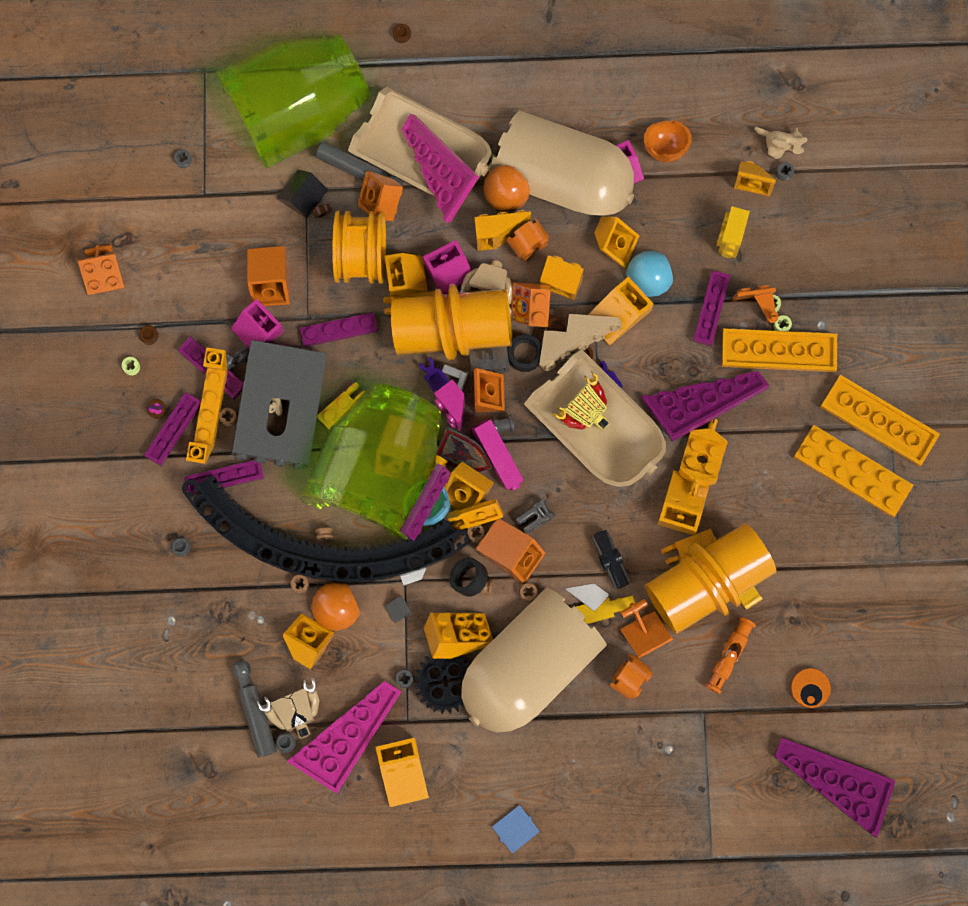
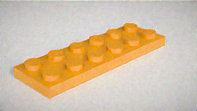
[722,328,837,372]
[820,375,940,467]
[793,425,914,518]

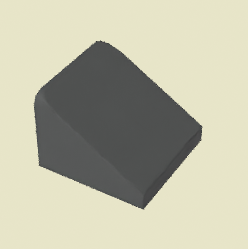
[385,596,412,623]

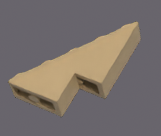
[539,314,622,371]

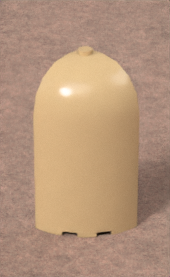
[348,87,492,196]
[489,110,634,216]
[524,350,666,487]
[462,587,607,733]

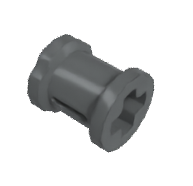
[493,414,515,433]

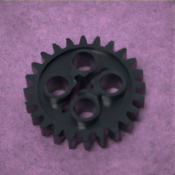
[414,656,471,714]

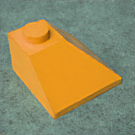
[734,161,776,197]
[594,216,640,268]
[283,613,335,670]

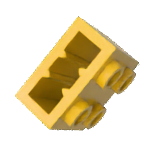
[716,206,750,258]

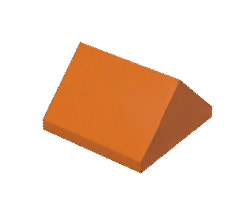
[474,368,505,413]

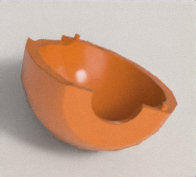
[644,120,692,163]
[483,165,530,211]
[311,581,360,631]

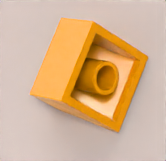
[445,462,494,510]

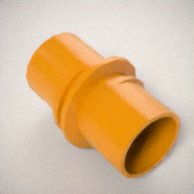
[391,284,512,361]
[644,523,776,635]

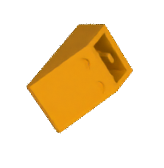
[475,210,531,251]
[588,276,654,346]
[657,470,709,535]
[424,613,493,659]
[376,738,429,807]

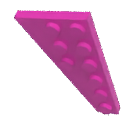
[401,113,479,223]
[287,681,401,794]

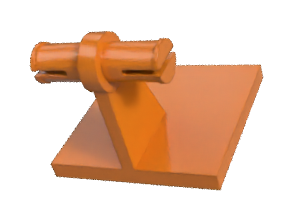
[78,244,125,295]
[732,285,779,323]
[620,599,673,658]

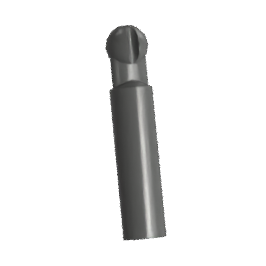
[316,141,403,186]
[232,660,277,758]

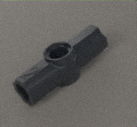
[592,530,631,590]

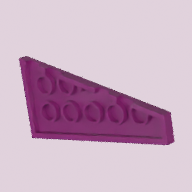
[641,371,769,442]
[774,738,895,838]

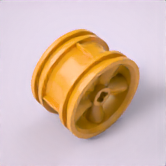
[333,211,386,284]

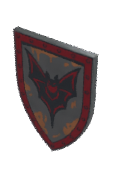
[436,427,493,472]

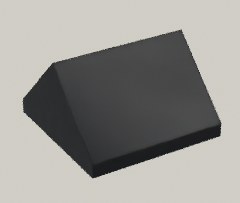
[276,170,328,219]

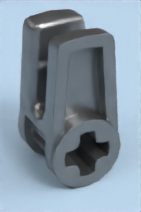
[515,499,556,535]

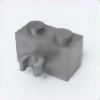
[469,347,509,376]

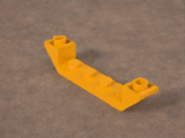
[186,348,228,464]

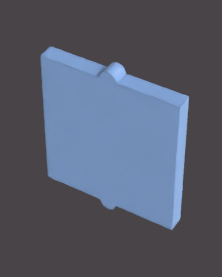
[492,805,540,853]

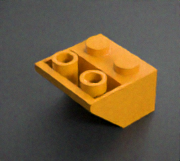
[384,253,428,297]
[540,255,584,300]

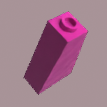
[470,419,524,491]

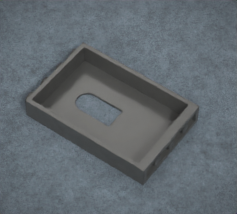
[232,340,327,470]

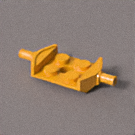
[678,419,728,496]

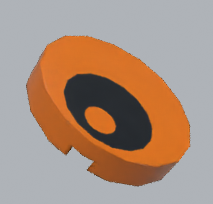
[791,668,831,708]

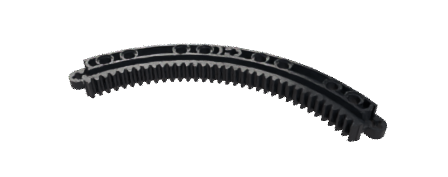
[182,476,469,583]

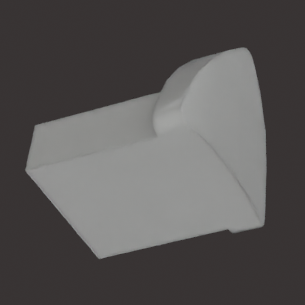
[442,364,469,391]

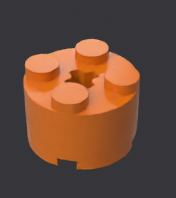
[506,218,550,261]
[609,653,653,700]

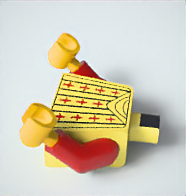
[552,371,610,431]

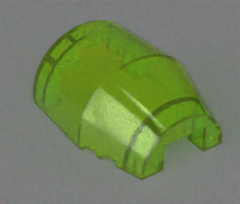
[214,33,371,169]
[300,383,441,540]

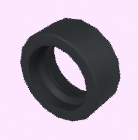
[508,334,542,372]
[449,557,488,597]

